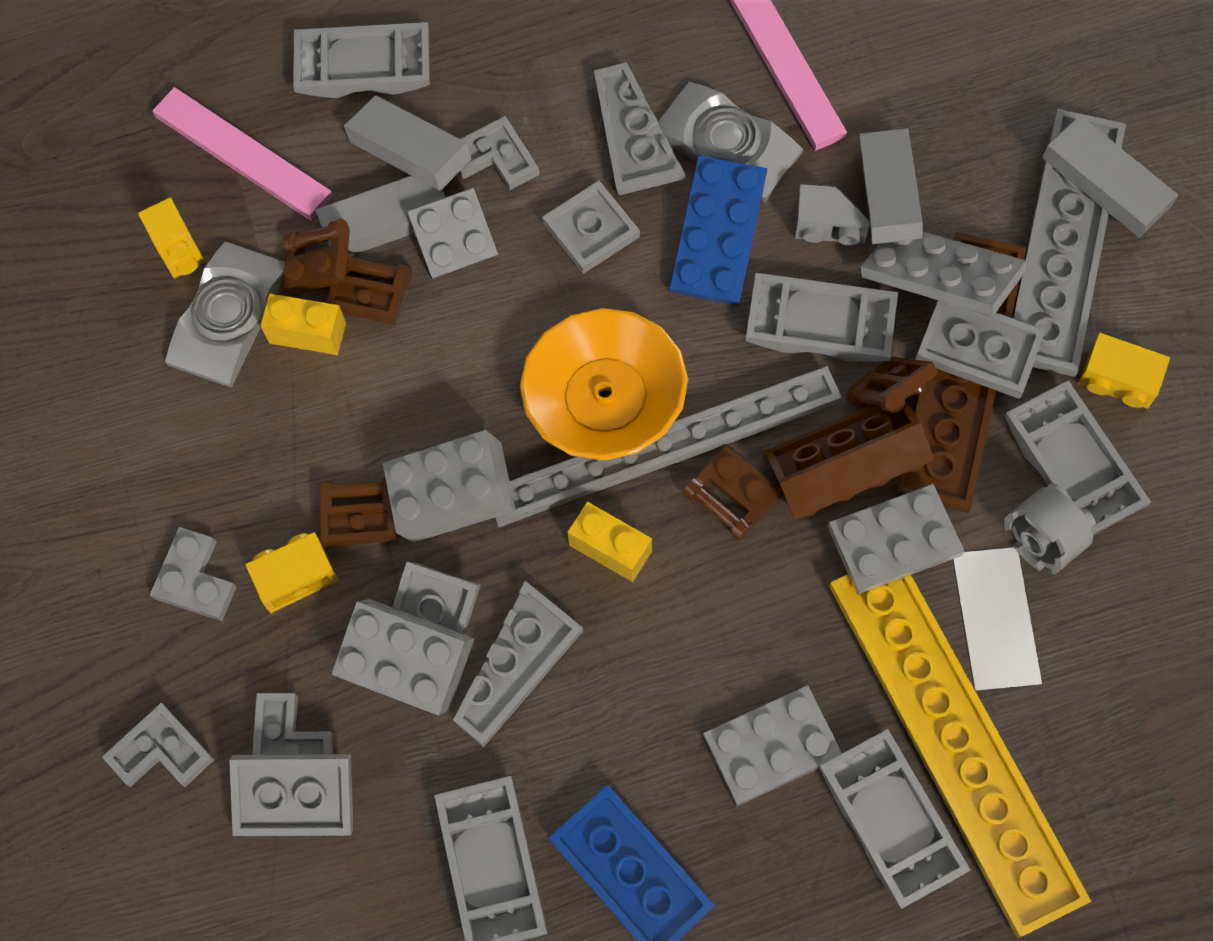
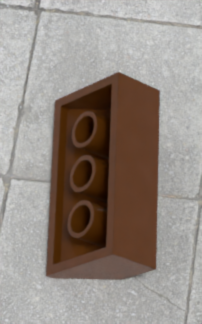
[765,401,935,520]

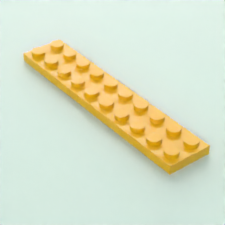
[829,574,1092,938]

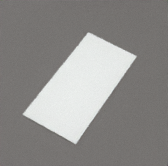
[953,547,1042,691]

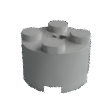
[1004,483,1096,575]

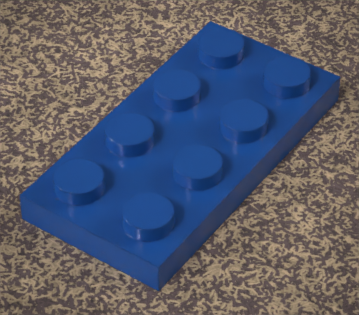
[670,156,768,306]
[548,785,715,941]

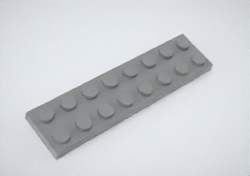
[1012,109,1126,377]

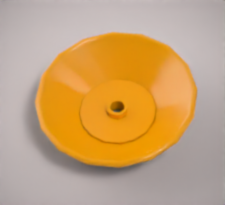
[519,308,688,461]

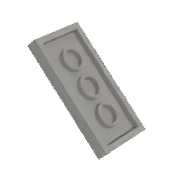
[861,232,1026,317]

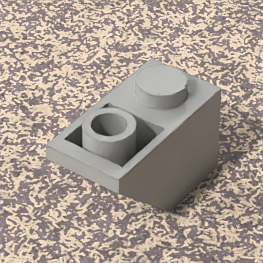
[795,184,870,245]

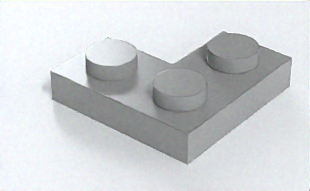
[458,116,540,190]
[150,527,236,621]
[252,693,334,755]
[102,703,214,787]

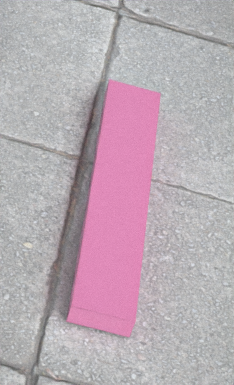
[729,0,847,151]
[152,87,333,222]

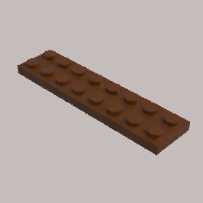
[896,232,1026,513]

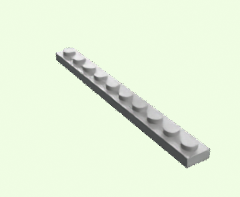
[495,366,842,527]

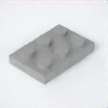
[916,300,1046,399]
[828,484,965,595]
[703,685,842,807]
[229,754,353,836]

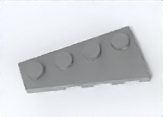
[594,62,686,195]
[453,581,583,747]

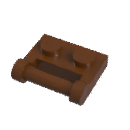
[282,219,350,296]
[325,253,412,325]
[847,357,938,413]
[682,446,782,541]
[320,477,397,547]

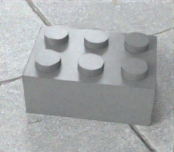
[383,430,516,543]
[331,599,475,716]

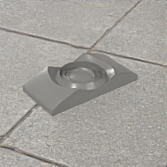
[293,22,430,98]
[658,82,803,203]
[165,242,285,388]
[746,273,898,362]
[1005,380,1151,535]
[819,729,971,910]
[434,776,548,941]

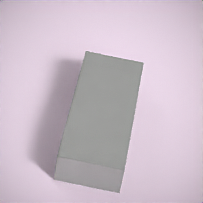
[344,95,471,191]
[1042,115,1178,238]
[859,128,923,244]
[316,176,446,254]

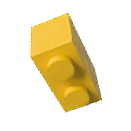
[138,197,205,278]
[260,294,346,355]
[1078,332,1170,409]
[567,502,652,582]
[245,532,339,614]

